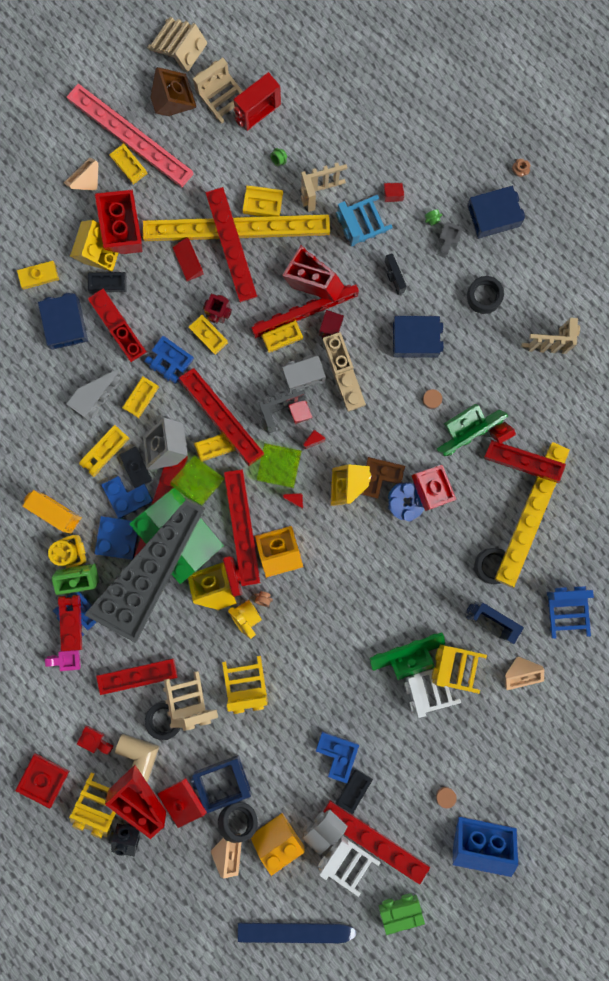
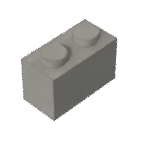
[282,355,326,392]

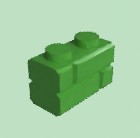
[52,564,99,595]
[378,893,425,935]

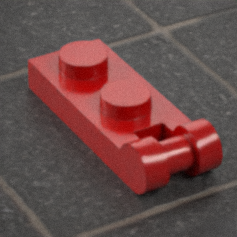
[58,595,83,652]

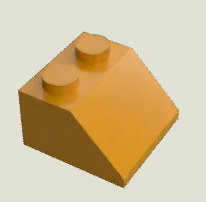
[255,526,303,578]
[251,813,305,876]

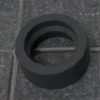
[467,276,504,314]
[474,548,505,584]
[145,701,181,740]
[218,802,258,843]

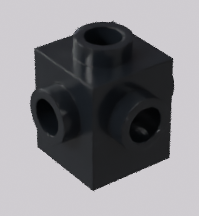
[108,823,140,857]

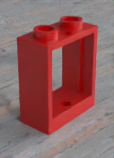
[233,72,281,131]

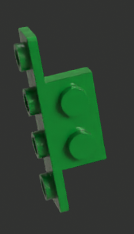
[437,403,508,456]
[369,632,445,680]

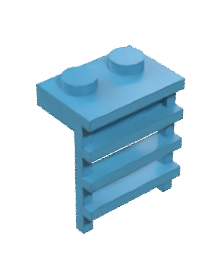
[336,195,393,247]

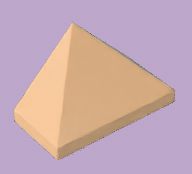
[64,158,98,190]
[505,657,544,690]
[211,834,242,879]

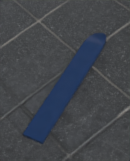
[238,923,357,944]

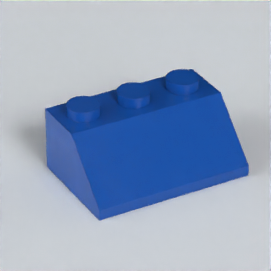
[452,817,518,877]

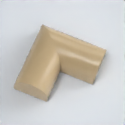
[115,734,160,783]

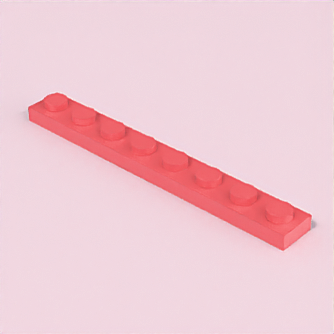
[67,84,193,188]

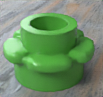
[270,148,287,166]
[425,209,442,226]

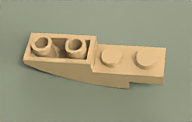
[323,332,366,412]

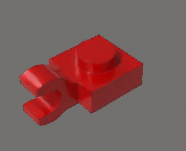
[76,726,114,755]

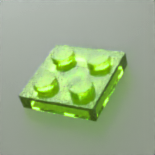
[256,443,302,489]
[170,456,225,506]

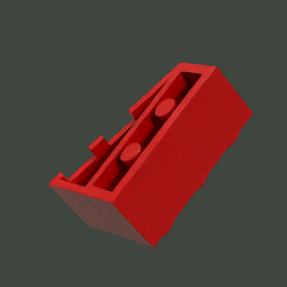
[282,245,344,302]
[105,765,166,839]

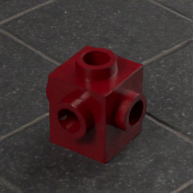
[203,293,232,324]

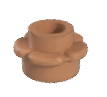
[512,159,531,177]
[254,591,273,607]

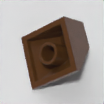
[150,67,197,116]

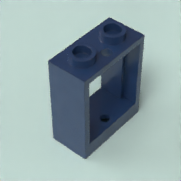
[191,755,252,814]

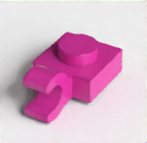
[45,650,81,671]

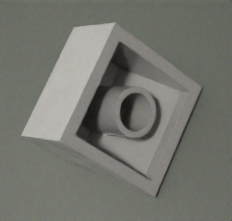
[143,418,188,470]

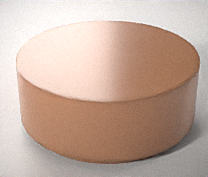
[423,389,442,409]
[436,787,457,809]

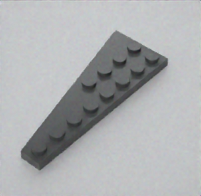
[85,498,205,643]

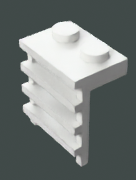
[404,669,461,718]
[318,835,381,897]

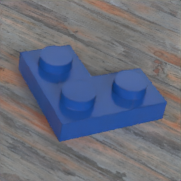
[102,476,153,519]
[316,731,359,783]

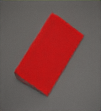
[172,237,204,281]

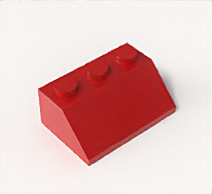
[95,190,143,254]

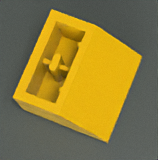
[70,220,118,272]

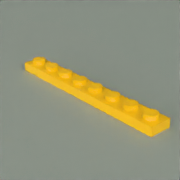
[494,442,570,588]

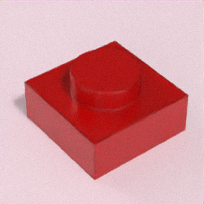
[489,422,516,444]

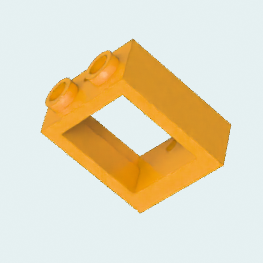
[22,490,82,534]

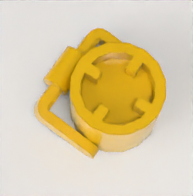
[48,535,87,570]
[228,599,262,639]

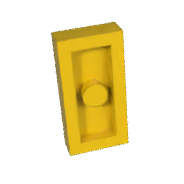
[189,315,228,355]

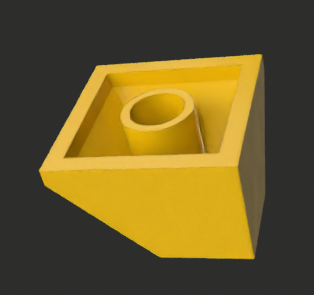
[331,464,371,506]
[188,562,237,610]

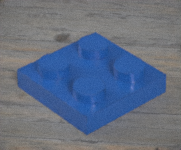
[95,516,138,560]

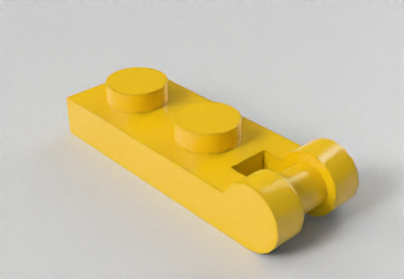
[79,425,130,477]

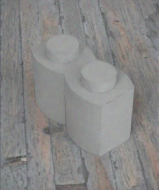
[302,810,348,854]

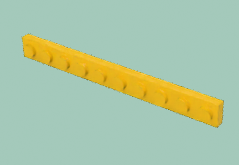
[143,215,330,241]

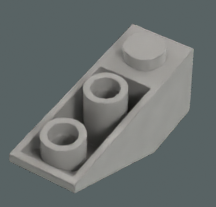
[67,370,122,420]

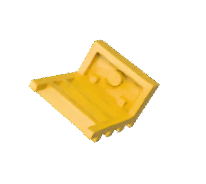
[431,644,487,694]
[222,656,268,714]
[69,773,116,839]

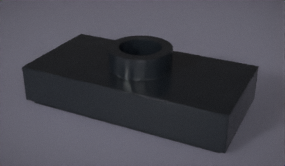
[384,253,407,295]
[88,272,127,293]
[119,446,153,489]
[335,768,373,814]

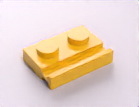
[243,185,283,217]

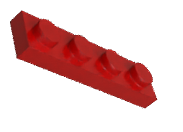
[485,440,566,484]
[96,658,178,695]

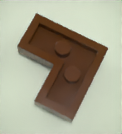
[360,457,405,499]

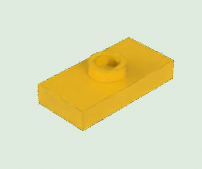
[109,143,148,185]
[17,261,59,290]
[261,320,303,353]
[122,376,159,418]
[194,434,236,462]

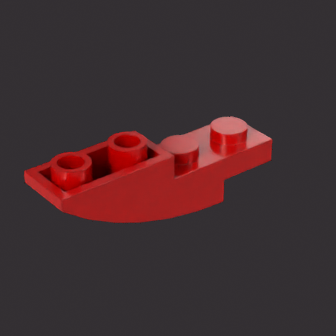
[88,288,147,362]

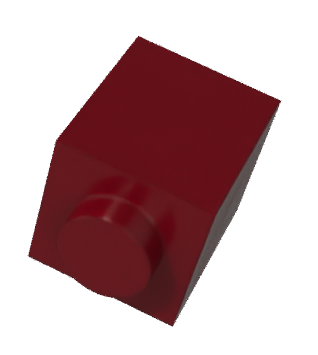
[319,310,344,339]

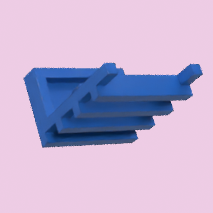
[547,586,594,639]

